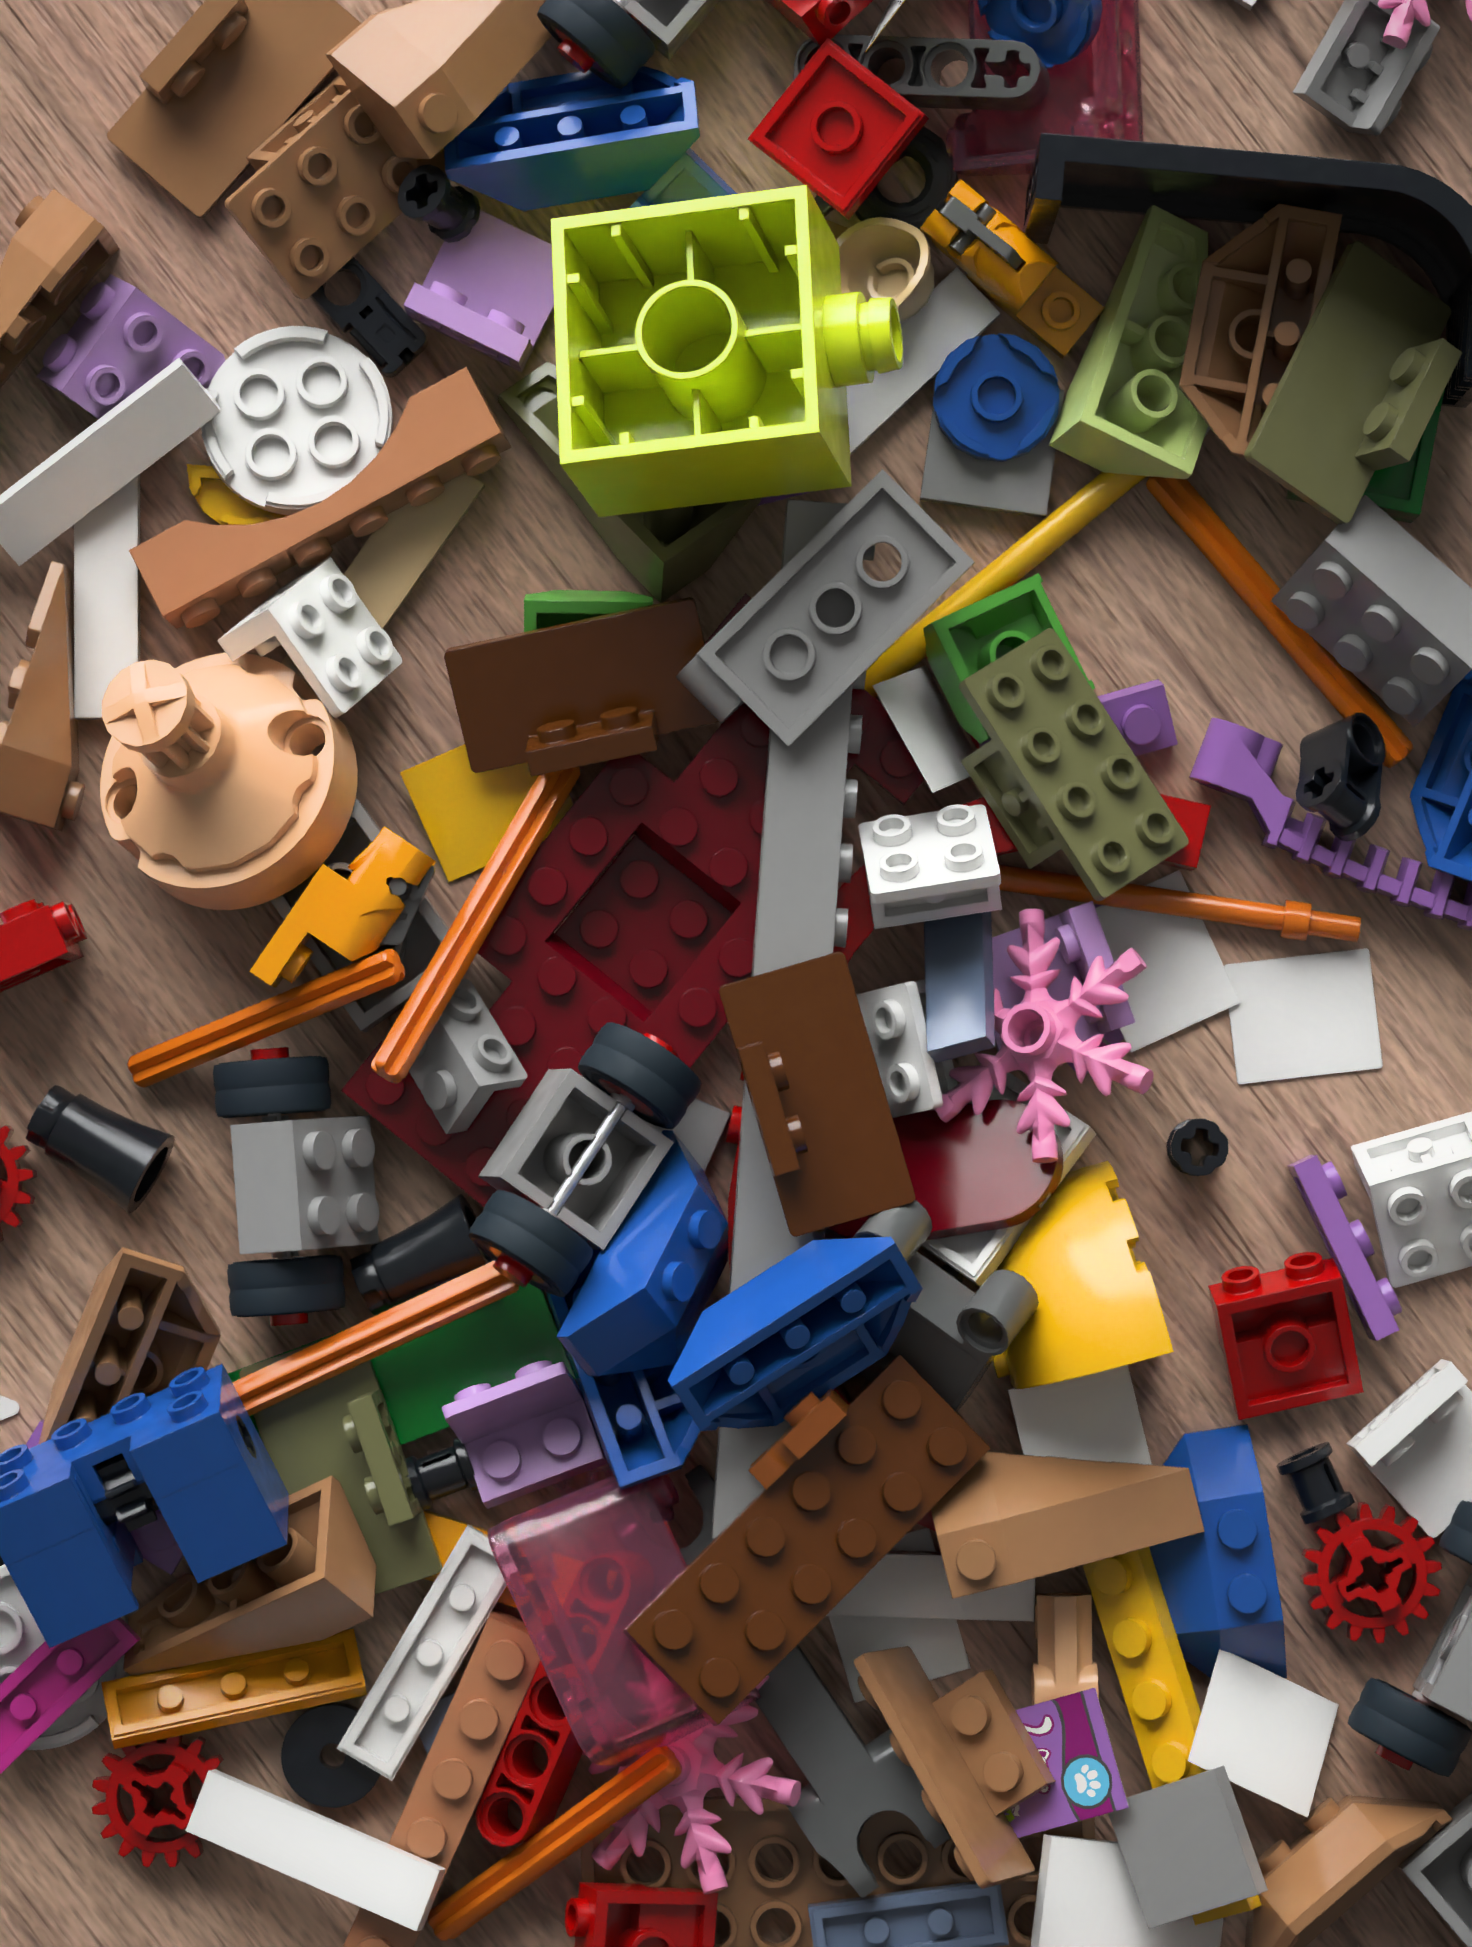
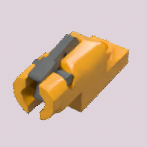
[920,179,1105,359]
[249,826,436,988]

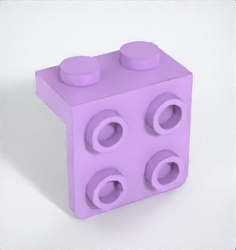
[36,274,226,419]

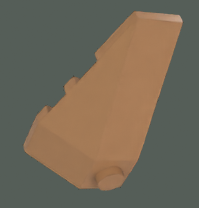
[325,0,552,159]
[0,189,119,388]
[0,561,85,832]
[931,1451,1205,1599]
[123,1475,376,1676]

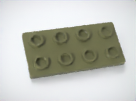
[1244,241,1462,525]
[959,628,1189,901]
[239,1342,442,1595]

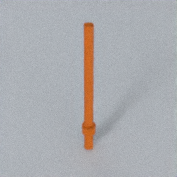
[999,865,1361,942]

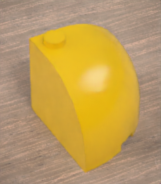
[992,1161,1174,1389]

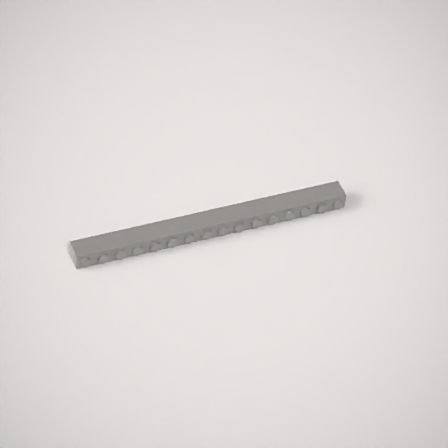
[711,499,875,1539]

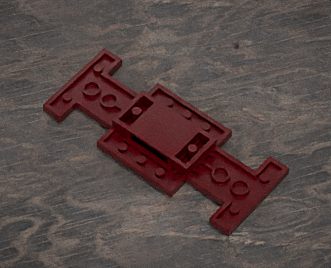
[341,593,925,1207]

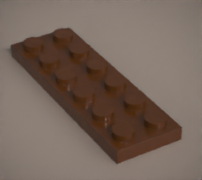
[622,1355,990,1726]

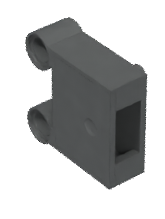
[852,1200,1039,1413]

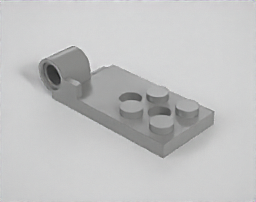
[676,469,975,747]

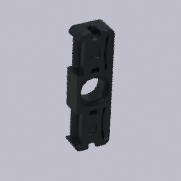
[310,257,428,378]

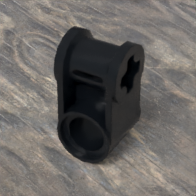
[1296,713,1386,842]

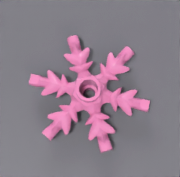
[925,909,1153,1163]
[582,1645,801,1894]

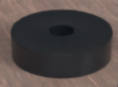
[281,1702,381,1808]

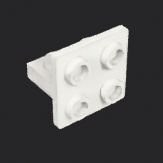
[858,804,1002,929]
[856,979,958,1118]

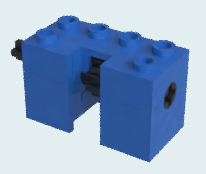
[0,1363,289,1648]

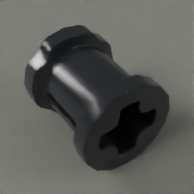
[398,164,480,243]
[1166,1119,1228,1176]
[405,1437,479,1511]
[1277,1442,1355,1525]

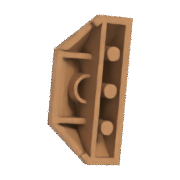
[1179,204,1342,458]
[38,1247,221,1444]
[1245,1795,1453,1947]

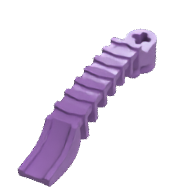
[1189,718,1472,931]

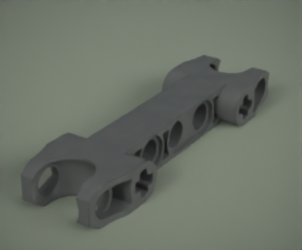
[613,1465,951,1898]

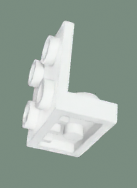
[217,557,402,718]
[1351,1112,1472,1288]
[1346,1359,1472,1538]

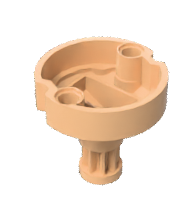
[100,653,358,910]

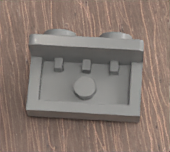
[1292,0,1440,136]
[387,979,528,1134]

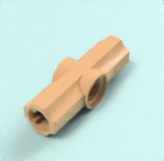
[1031,1592,1099,1705]

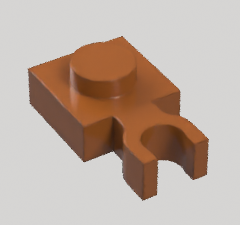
[748,1388,849,1490]

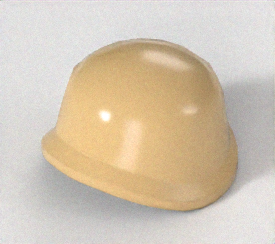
[837,217,935,322]

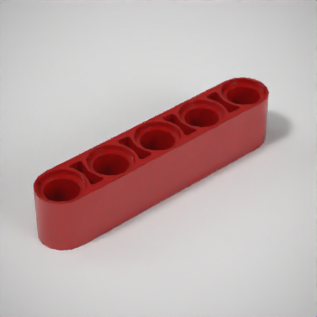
[476,1551,654,1847]

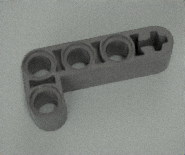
[793,34,1050,111]

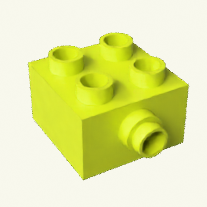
[551,185,903,517]

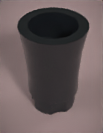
[26,1085,175,1214]
[350,1194,494,1316]

